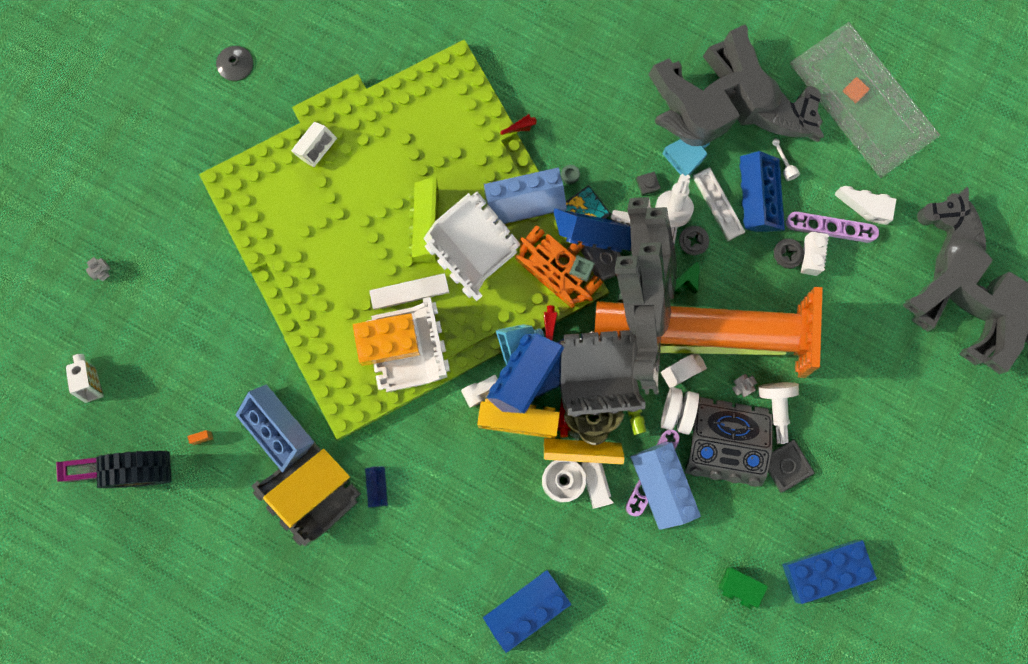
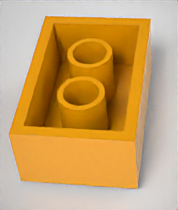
[352,313,420,366]

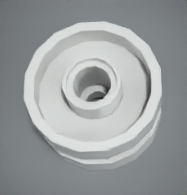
[661,387,699,435]
[542,460,586,502]

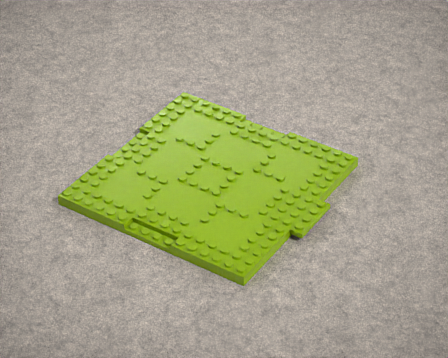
[199,39,609,440]

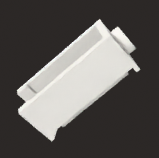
[580,462,613,509]

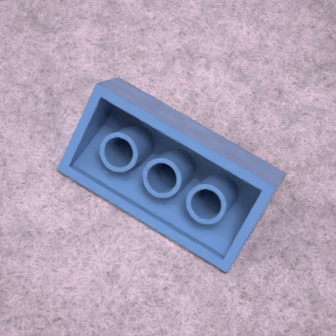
[484,167,567,224]
[236,384,314,473]
[630,441,701,530]

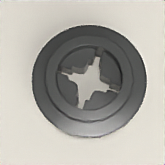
[679,226,709,256]
[773,239,804,268]

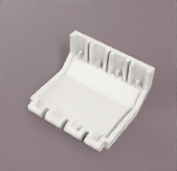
[423,192,520,301]
[365,297,450,392]

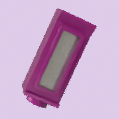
[56,458,97,482]

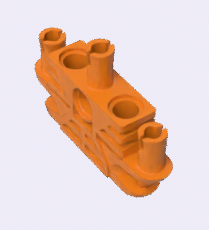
[515,225,603,308]

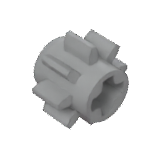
[86,257,111,281]
[732,374,757,397]

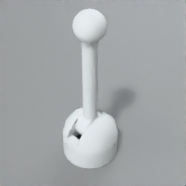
[772,138,800,181]

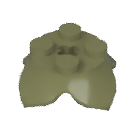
[564,411,624,445]

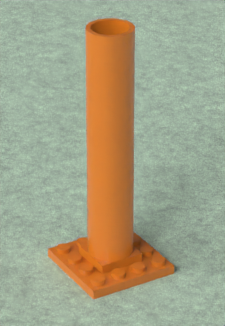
[595,287,823,378]

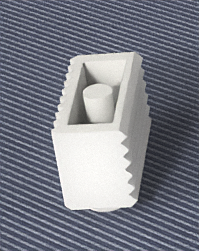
[801,232,829,276]

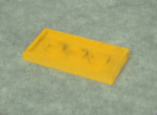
[544,438,624,464]
[263,449,350,528]

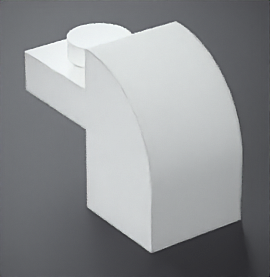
[661,353,707,388]

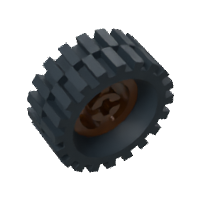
[96,451,171,488]

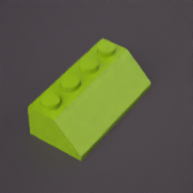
[409,177,439,263]

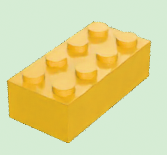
[477,399,560,439]

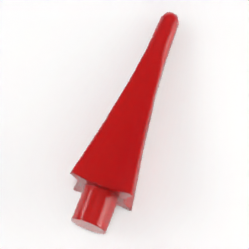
[500,114,537,135]
[543,305,558,340]
[557,396,571,437]

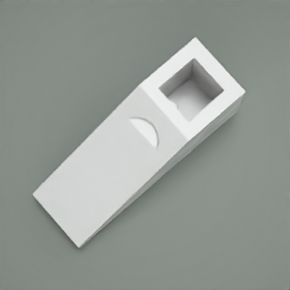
[835,186,896,225]

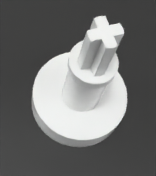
[655,174,694,227]
[759,382,799,444]

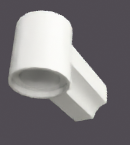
[461,375,498,408]

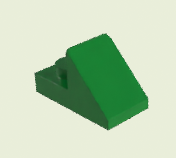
[675,262,700,294]

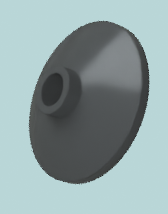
[216,46,253,81]

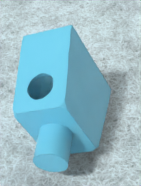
[662,139,710,176]
[496,324,544,365]

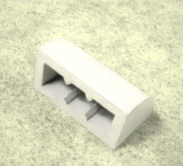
[291,122,337,167]

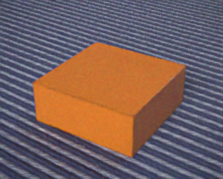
[187,430,213,445]

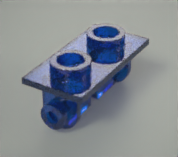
[365,466,388,508]

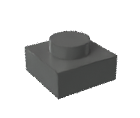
[636,171,661,196]

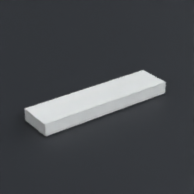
[693,168,745,241]
[369,273,449,310]

